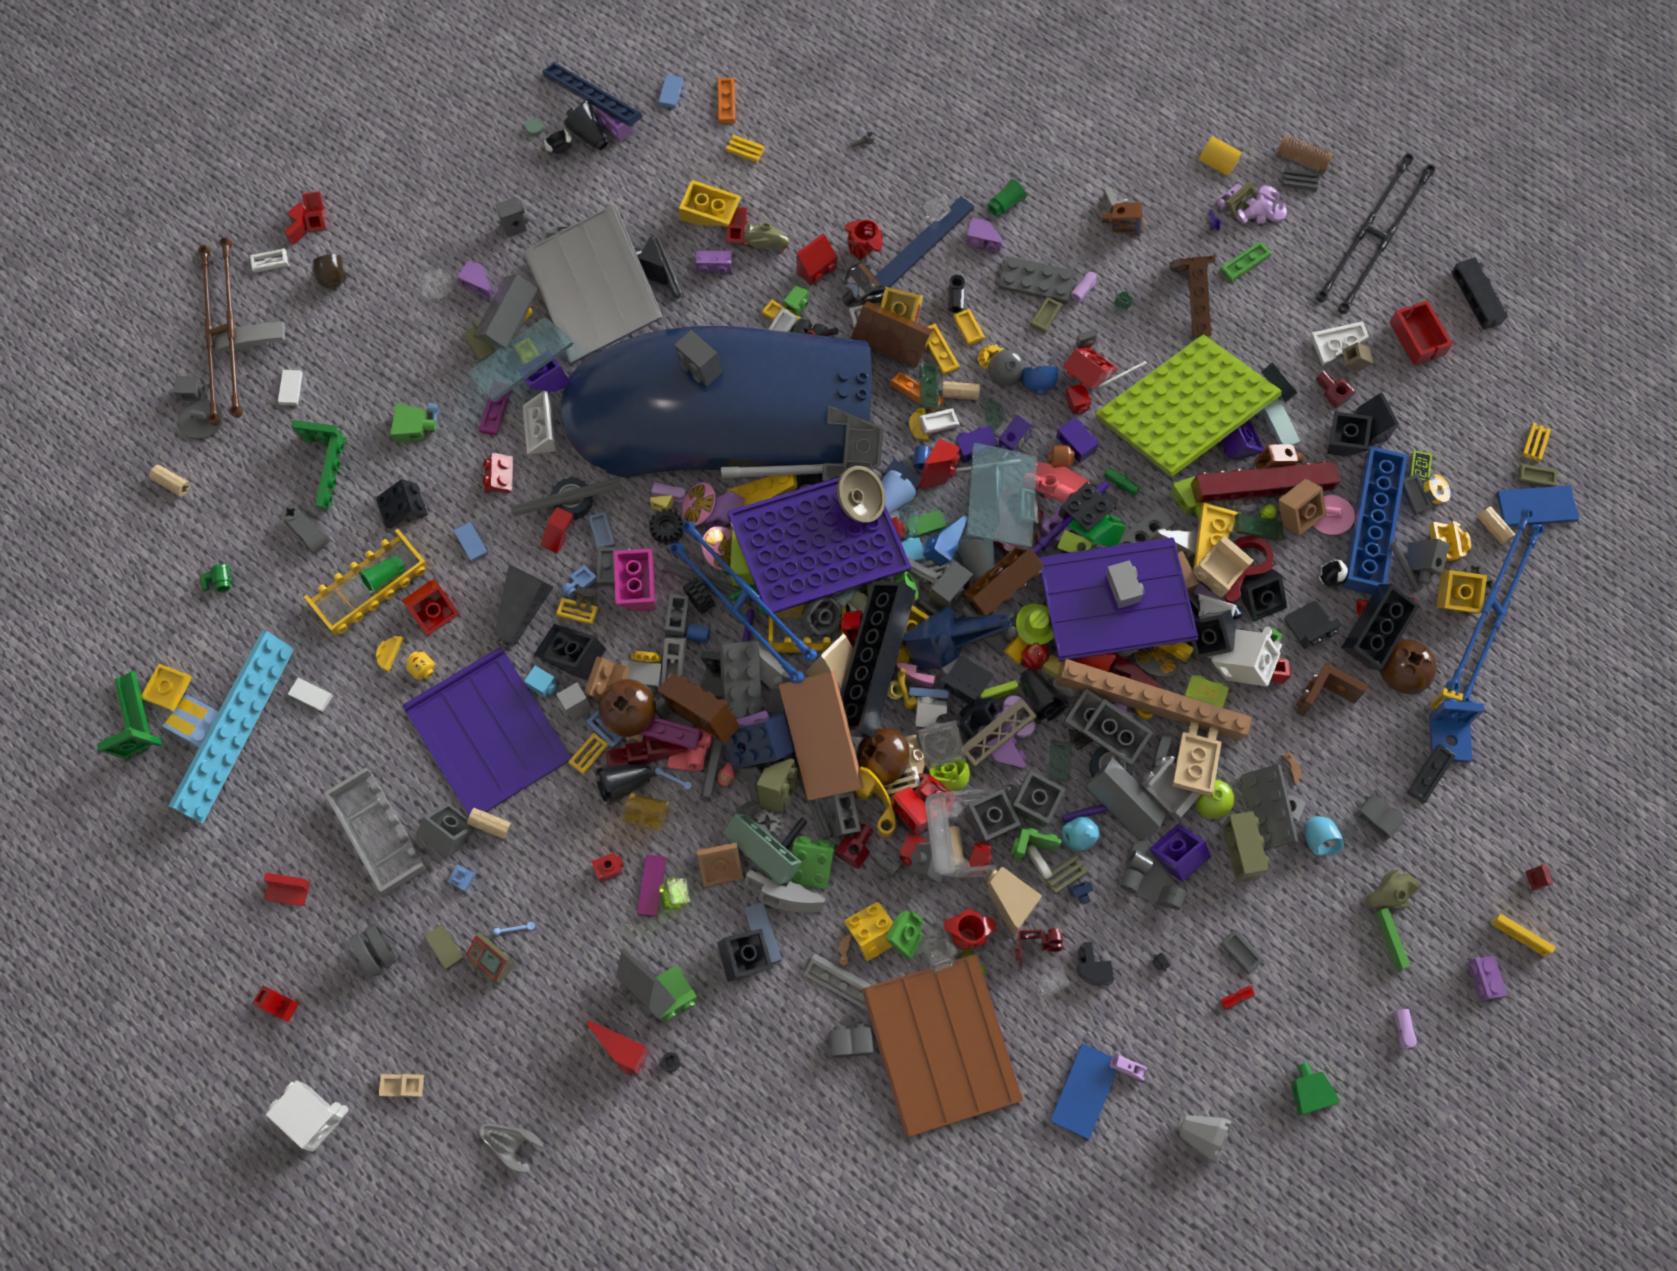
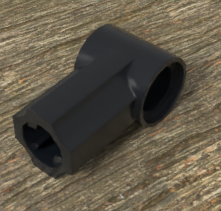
[948,274,965,313]

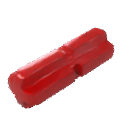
[1220,986,1255,1010]

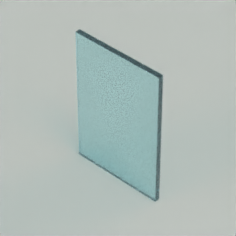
[467,317,574,402]
[966,442,1037,548]

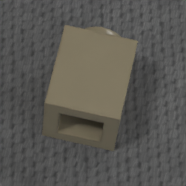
[1342,342,1373,371]

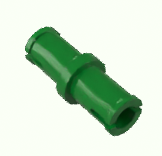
[1103,467,1141,497]

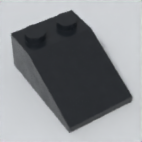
[534,624,606,680]

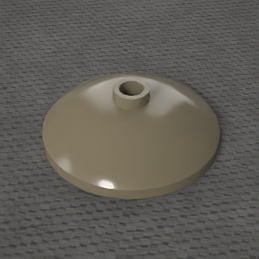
[837,466,886,523]

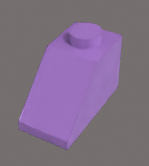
[457,261,493,299]

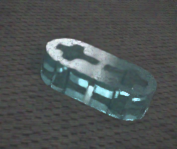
[899,504,918,539]

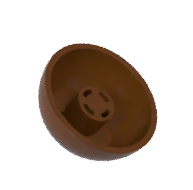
[1379,639,1437,694]
[598,679,656,737]
[856,728,910,786]

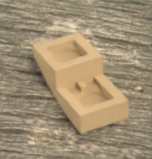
[379,1074,424,1097]

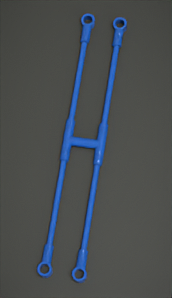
[1446,509,1544,702]
[670,521,817,683]

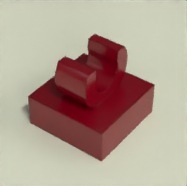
[1525,865,1553,891]

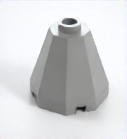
[1177,1115,1231,1165]

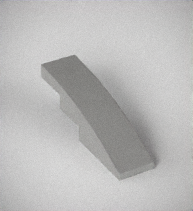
[215,322,285,351]

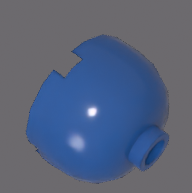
[1022,366,1058,395]

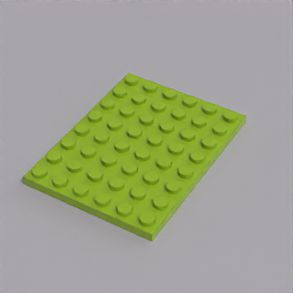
[1096,334,1281,477]

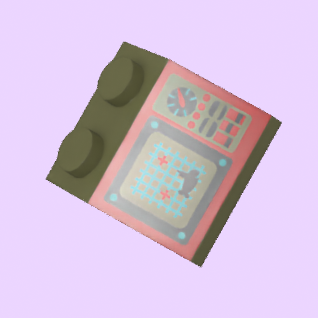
[466,932,516,984]

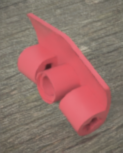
[1022,461,1090,503]
[668,726,712,771]

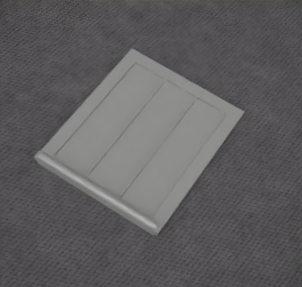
[524,204,663,364]

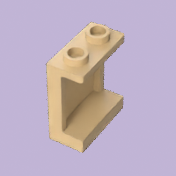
[1192,536,1254,597]

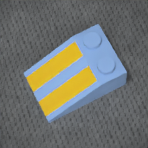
[162,694,218,749]

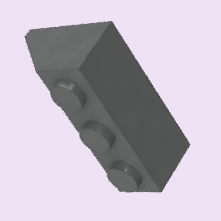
[616,949,676,1019]

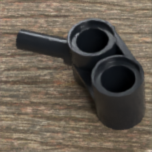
[793,319,839,337]

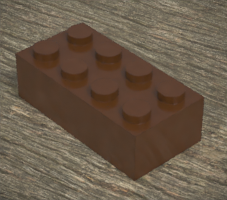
[850,301,933,368]
[961,545,1044,616]
[657,673,740,744]

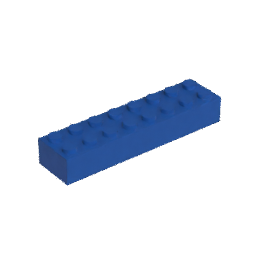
[1342,446,1408,595]

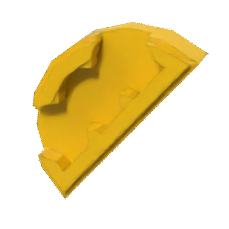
[909,407,929,442]
[376,636,404,673]

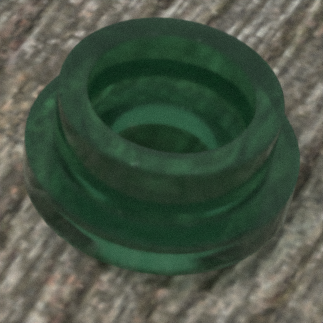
[1115,292,1133,309]

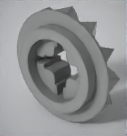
[753,808,784,838]

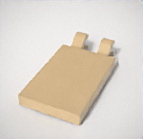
[1172,722,1222,796]

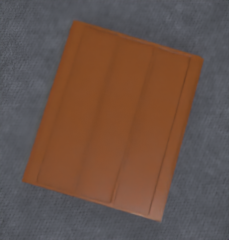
[861,954,1023,1137]

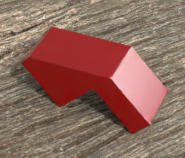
[302,191,326,232]
[284,202,306,245]
[726,207,748,243]
[541,507,574,554]
[252,985,300,1022]

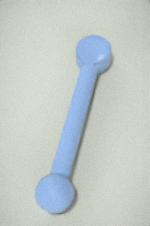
[654,767,692,790]
[492,922,535,936]

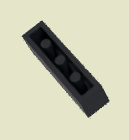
[1451,257,1508,330]

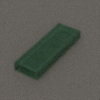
[920,363,939,410]
[1234,513,1284,541]

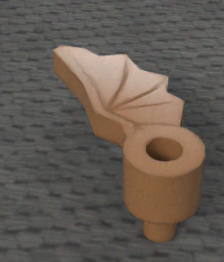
[1283,752,1302,785]
[838,933,852,967]

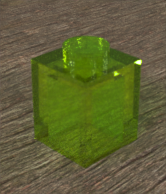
[659,877,690,910]

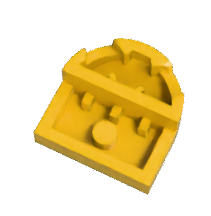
[1428,521,1471,562]

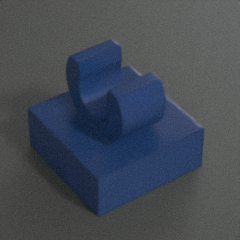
[1067,881,1094,905]

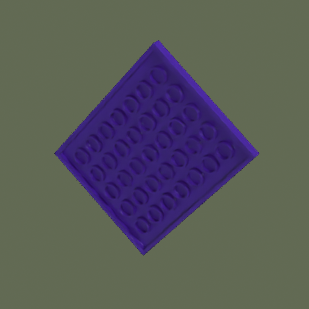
[727,477,912,616]

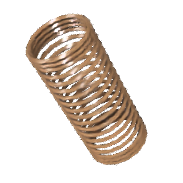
[1276,135,1333,174]

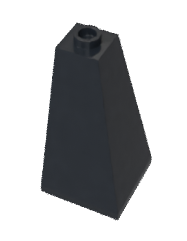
[494,565,553,646]

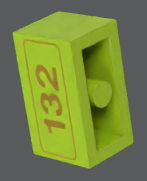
[1183,675,1229,708]

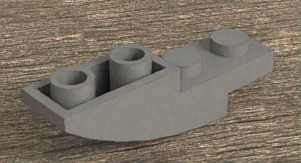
[744,870,826,913]

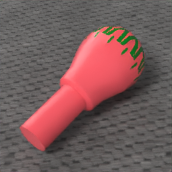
[716,761,736,786]

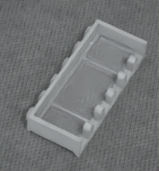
[324,767,428,896]

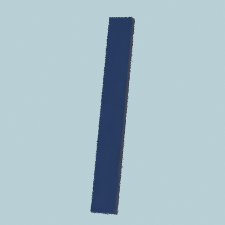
[542,62,642,127]
[875,196,974,288]

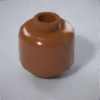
[1047,445,1074,468]

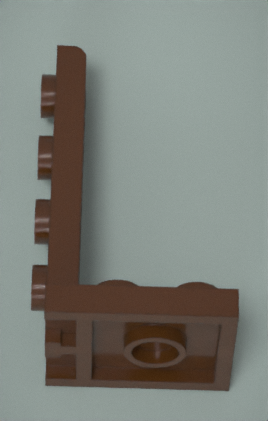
[1169,255,1216,337]

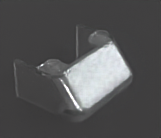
[925,789,996,878]

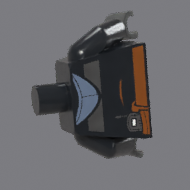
[842,258,885,306]

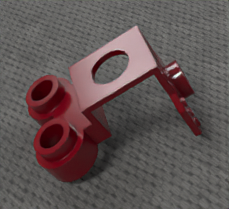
[1015,928,1063,969]

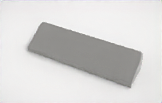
[804,954,872,1011]

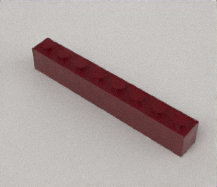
[1190,461,1341,503]

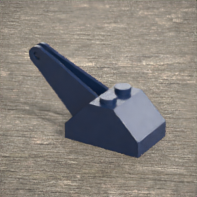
[902,606,1012,670]

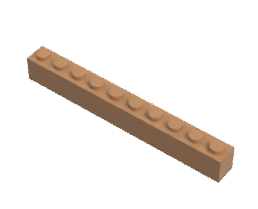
[1056,659,1252,741]

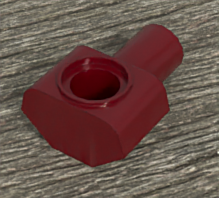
[1315,371,1356,408]
[835,824,874,869]

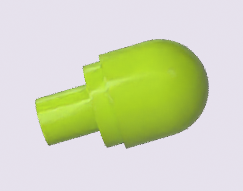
[1256,504,1277,526]

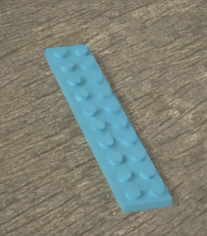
[168,630,294,824]

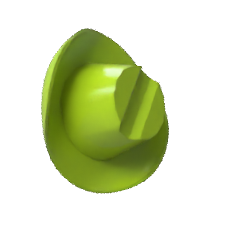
[1016,604,1054,645]

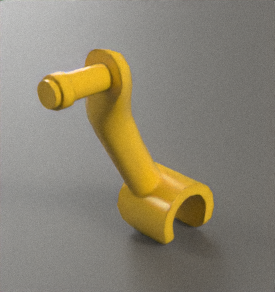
[898,668,917,710]

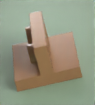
[584,657,631,700]
[697,843,743,887]

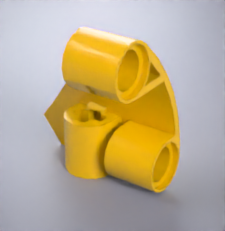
[855,767,895,838]

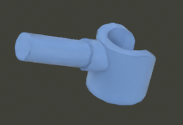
[427,403,440,421]

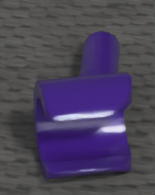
[1209,210,1222,231]

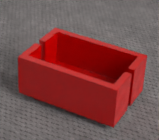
[1389,300,1453,366]

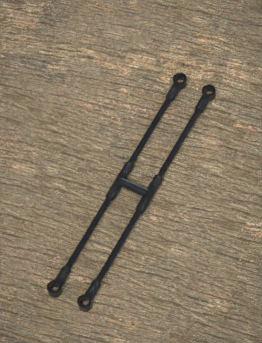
[1316,153,1436,314]

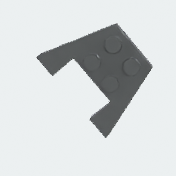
[822,406,884,481]

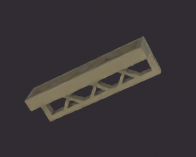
[960,698,1037,767]

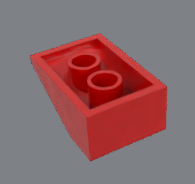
[1063,348,1119,389]
[587,1020,649,1076]

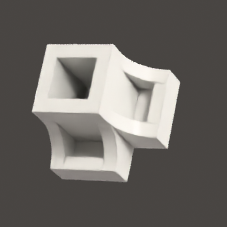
[915,697,947,727]

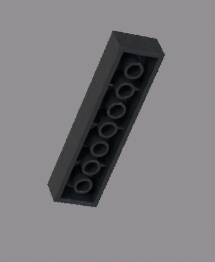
[840,581,916,739]

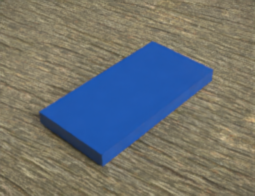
[1496,485,1579,527]
[1050,1043,1117,1140]

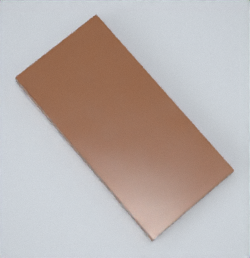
[779,671,864,801]

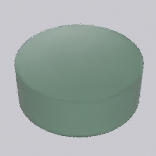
[525,118,543,136]

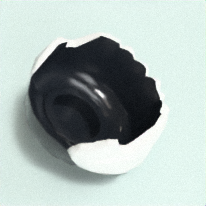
[544,129,572,154]
[1319,560,1348,588]

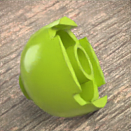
[929,756,970,793]
[1194,780,1234,820]

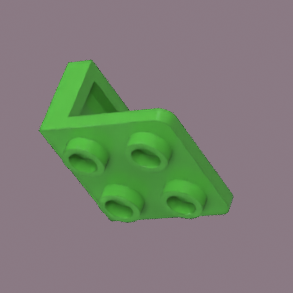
[1010,828,1062,863]
[790,836,835,889]
[656,966,698,1022]

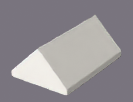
[523,391,556,455]

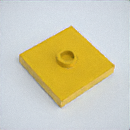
[141,663,192,712]

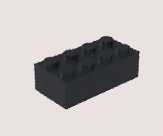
[1341,584,1420,670]

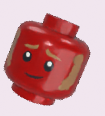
[1021,642,1049,670]

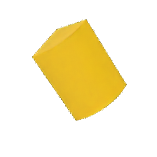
[1199,136,1242,176]

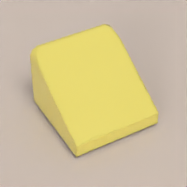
[650,495,674,512]
[1042,654,1064,679]

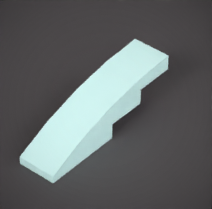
[1259,377,1300,445]

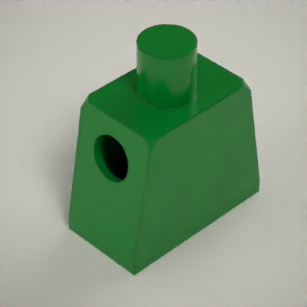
[1291,1062,1341,1116]

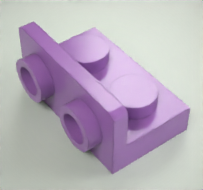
[695,251,732,274]
[1468,955,1508,1001]

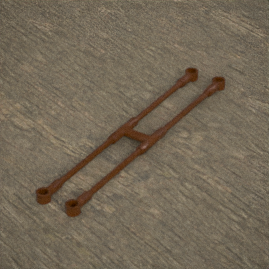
[198,237,243,426]

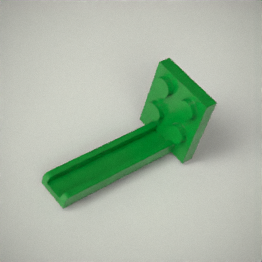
[291,420,347,512]
[97,671,162,760]

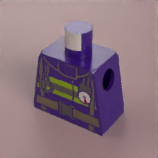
[995,415,1032,460]

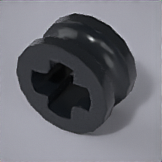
[661,1052,681,1072]

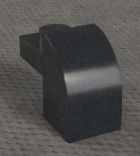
[959,697,1000,740]
[1076,942,1114,986]

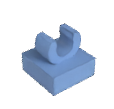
[447,864,476,892]

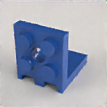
[1429,699,1484,763]

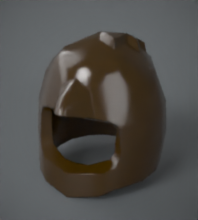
[312,254,347,289]

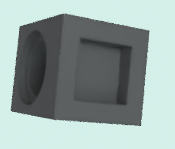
[173,376,205,401]

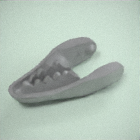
[479,1124,544,1172]

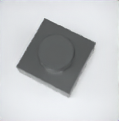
[1075,330,1097,349]

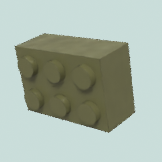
[1222,811,1270,882]

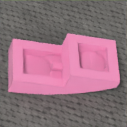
[896,663,935,689]

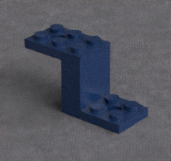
[724,710,795,770]

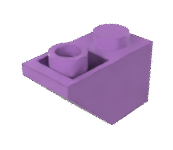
[966,218,1002,252]
[704,491,744,527]
[986,731,1028,768]

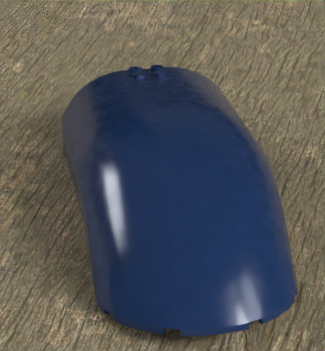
[561,326,871,481]

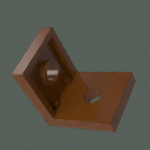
[1296,663,1368,716]

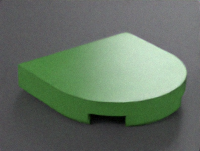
[885,911,923,960]

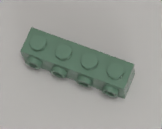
[723,813,802,884]

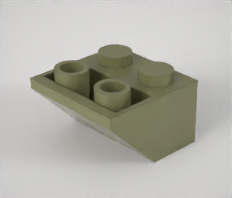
[757,759,799,813]

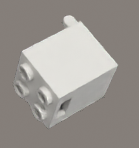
[1212,627,1282,687]
[266,1080,349,1152]

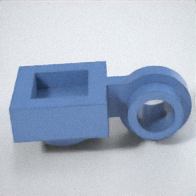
[561,565,597,599]

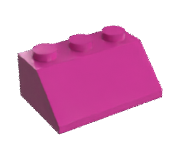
[614,548,656,611]

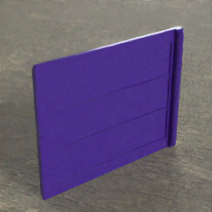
[1038,537,1198,662]
[402,647,572,815]

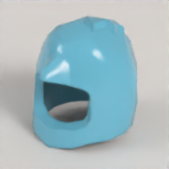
[1304,816,1344,856]
[1061,817,1100,851]

